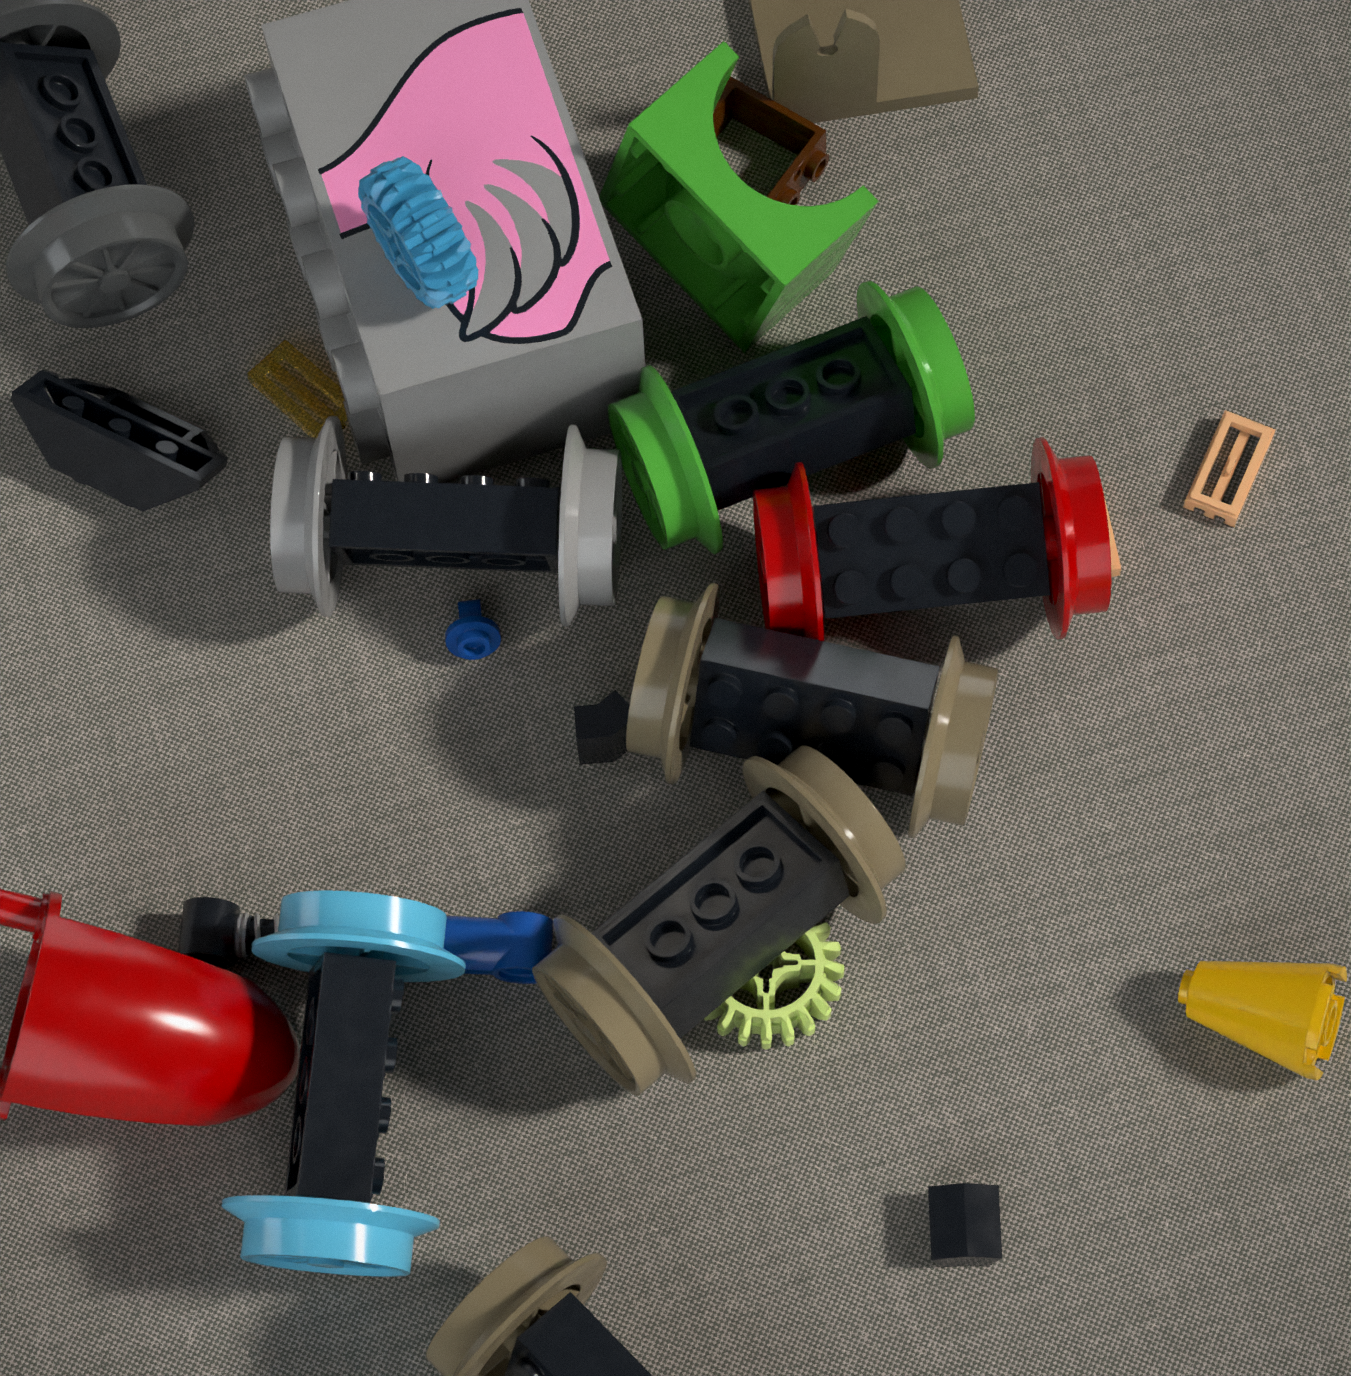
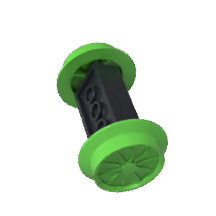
[608,281,975,554]

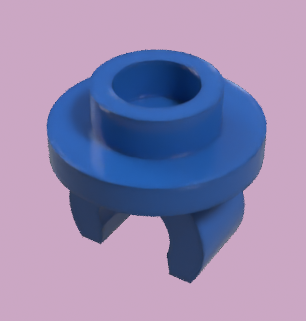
[445,599,501,660]

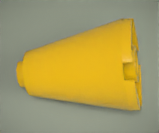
[1178,961,1347,1081]

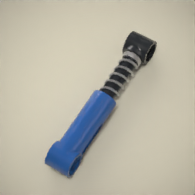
[178,897,553,984]

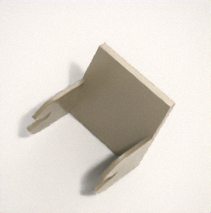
[748,0,979,123]

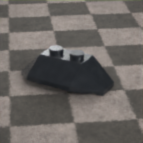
[11,370,228,512]

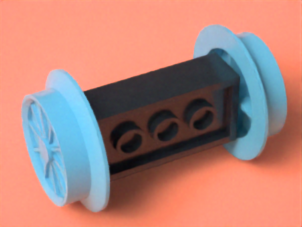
[221,890,466,1277]

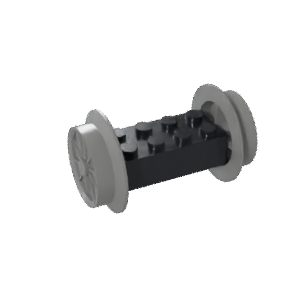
[270,416,622,627]

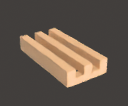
[1183,410,1276,527]

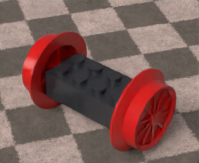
[753,437,1111,641]

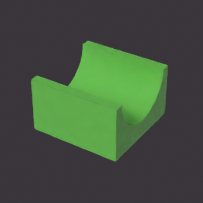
[599,41,879,353]

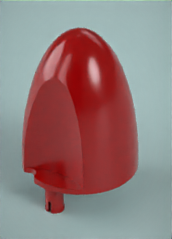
[0,889,300,1126]

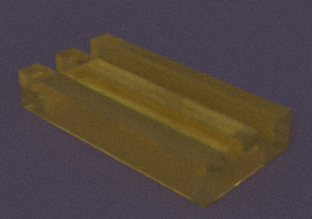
[247,339,348,438]

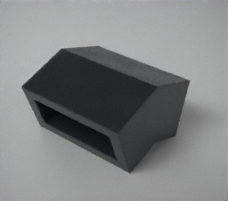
[574,690,630,765]
[928,1183,1002,1268]

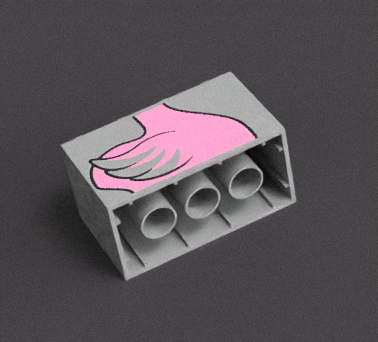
[244,0,645,483]

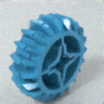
[358,156,479,309]

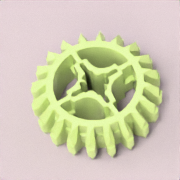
[704,922,844,1050]

